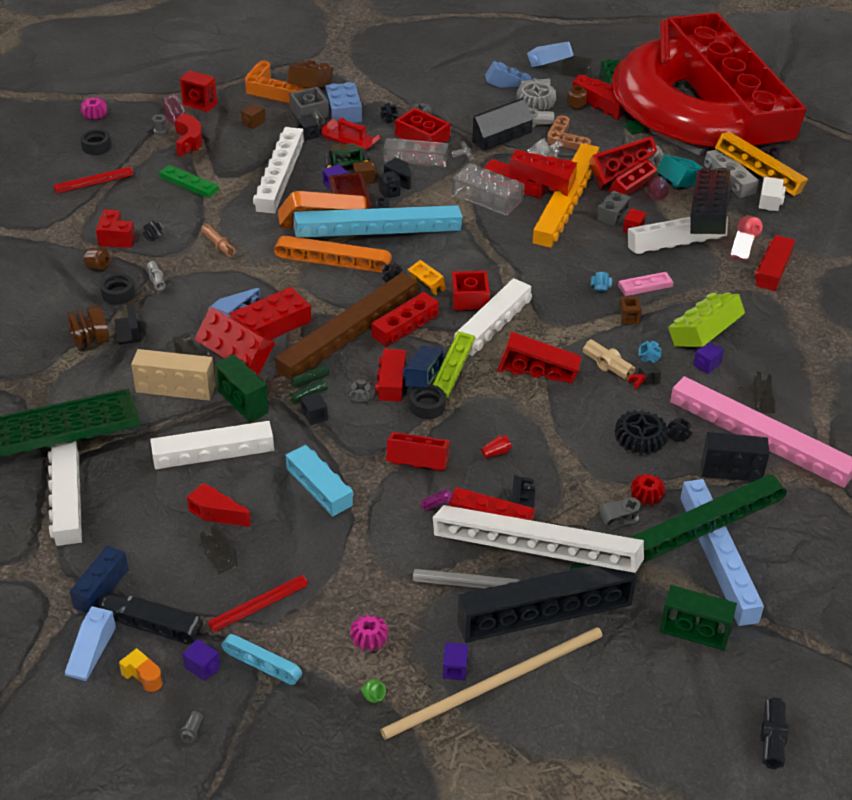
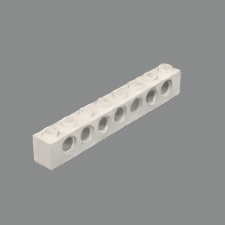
[253,127,304,214]

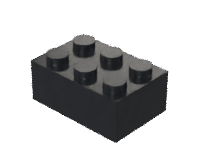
[701,432,770,482]

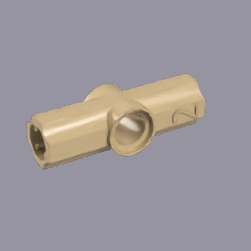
[583,339,636,380]

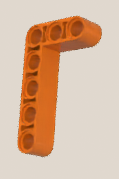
[245,61,309,103]
[278,191,368,229]

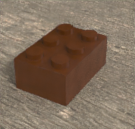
[287,60,334,88]

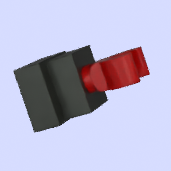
[628,360,662,389]

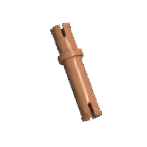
[201,224,235,257]

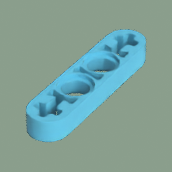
[221,634,302,685]

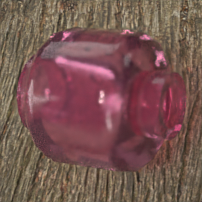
[647,177,668,200]

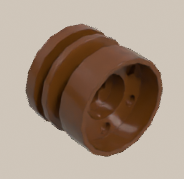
[67,305,110,350]

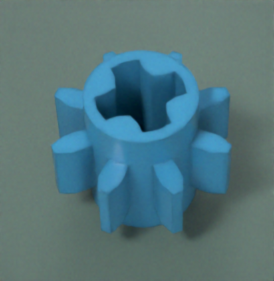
[591,272,612,292]
[638,340,662,363]

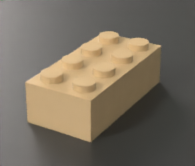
[131,349,216,401]

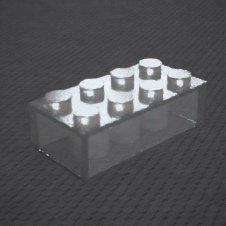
[452,163,524,216]

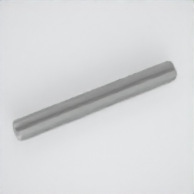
[413,569,520,589]

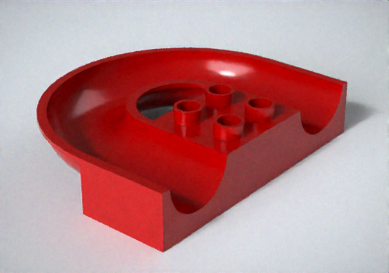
[612,12,807,147]

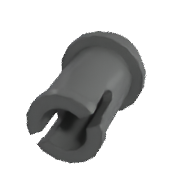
[179,711,204,743]

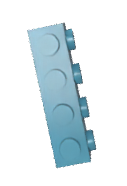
[286,445,354,517]

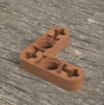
[547,116,591,150]

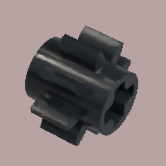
[380,102,399,123]
[142,220,164,241]
[381,263,403,283]
[667,418,693,442]

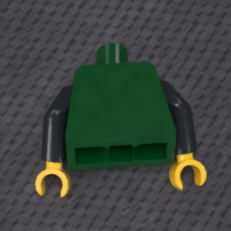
[324,143,374,168]

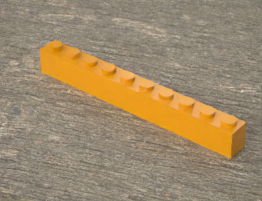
[532,143,600,248]

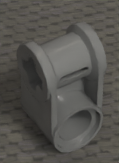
[599,498,641,530]

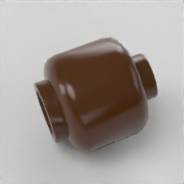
[567,86,587,109]
[84,248,111,271]

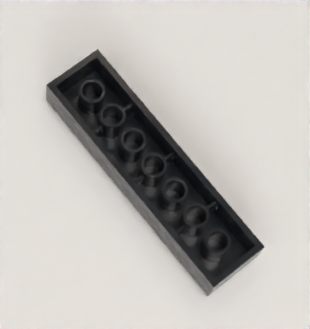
[690,168,731,234]
[457,565,637,643]

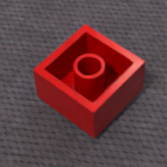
[180,70,218,112]
[451,271,490,311]

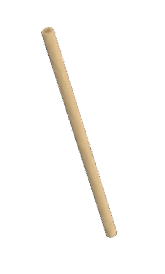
[381,627,602,740]

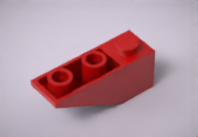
[186,483,251,527]

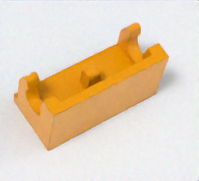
[407,260,446,296]

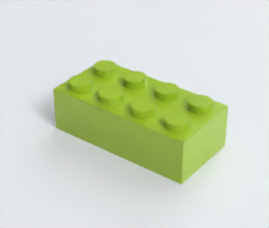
[668,292,745,347]

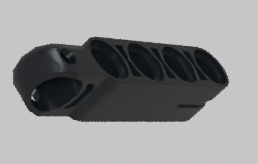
[98,593,204,644]

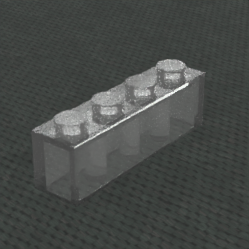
[384,138,448,167]

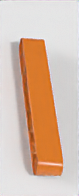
[274,236,392,273]

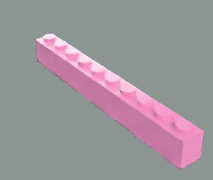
[670,376,852,488]

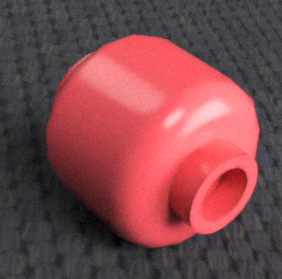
[737,215,763,239]

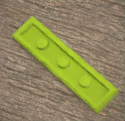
[433,331,476,398]

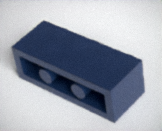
[403,346,444,388]
[69,546,128,614]

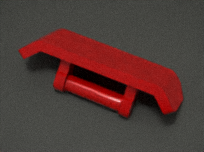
[322,118,381,150]

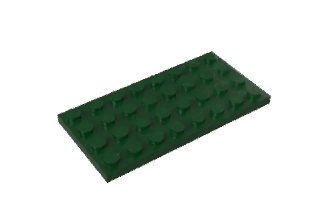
[0,388,141,457]

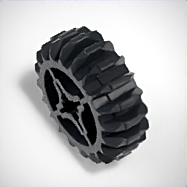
[614,409,668,455]

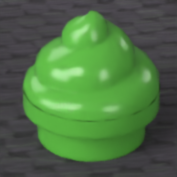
[361,679,386,703]

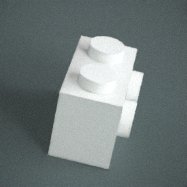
[759,177,786,211]

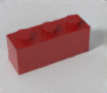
[609,159,658,196]
[375,349,406,402]
[386,432,450,471]

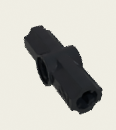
[761,697,789,770]

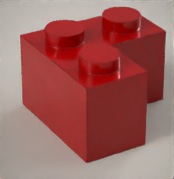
[96,209,136,248]

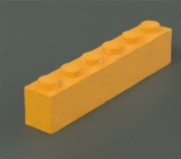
[715,132,808,196]

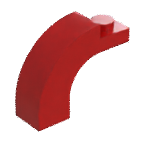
[174,113,203,157]

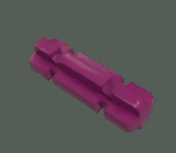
[420,489,453,511]

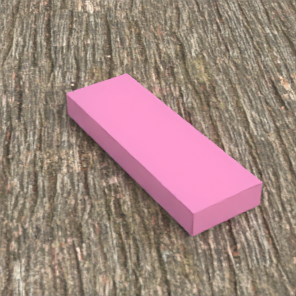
[618,272,673,296]

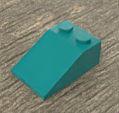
[657,154,704,188]

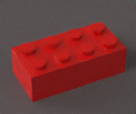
[230,287,312,340]
[194,307,276,375]

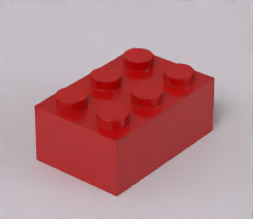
[395,108,451,152]

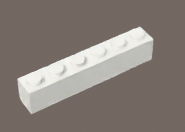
[628,217,728,254]
[454,278,532,356]
[151,421,274,469]
[48,441,82,546]

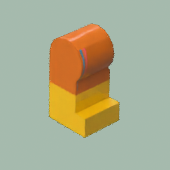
[119,648,163,692]

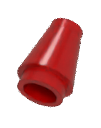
[481,435,512,459]

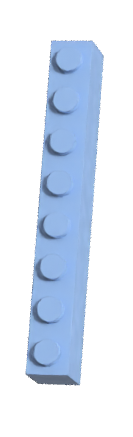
[680,479,764,626]

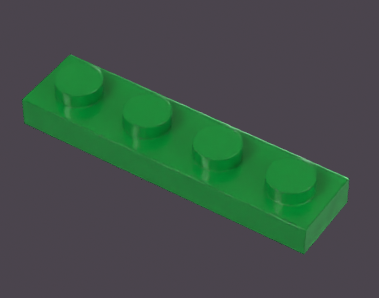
[159,165,219,198]

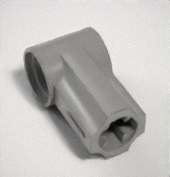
[528,108,554,128]

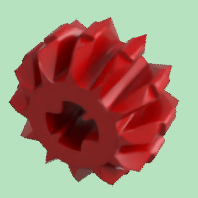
[630,473,665,507]

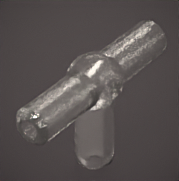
[452,141,474,161]

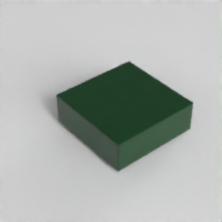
[625,120,645,135]

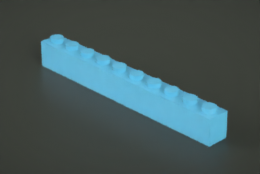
[293,206,463,238]

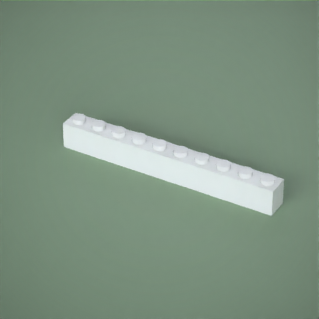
[433,505,644,573]

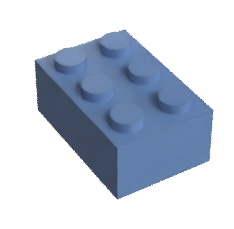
[325,82,362,123]

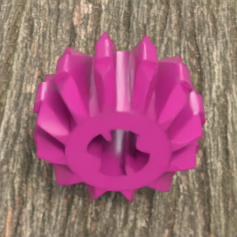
[81,97,107,120]
[350,613,388,652]

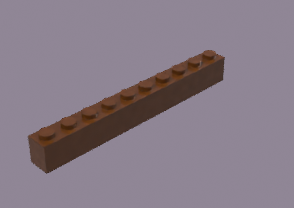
[275,272,418,381]

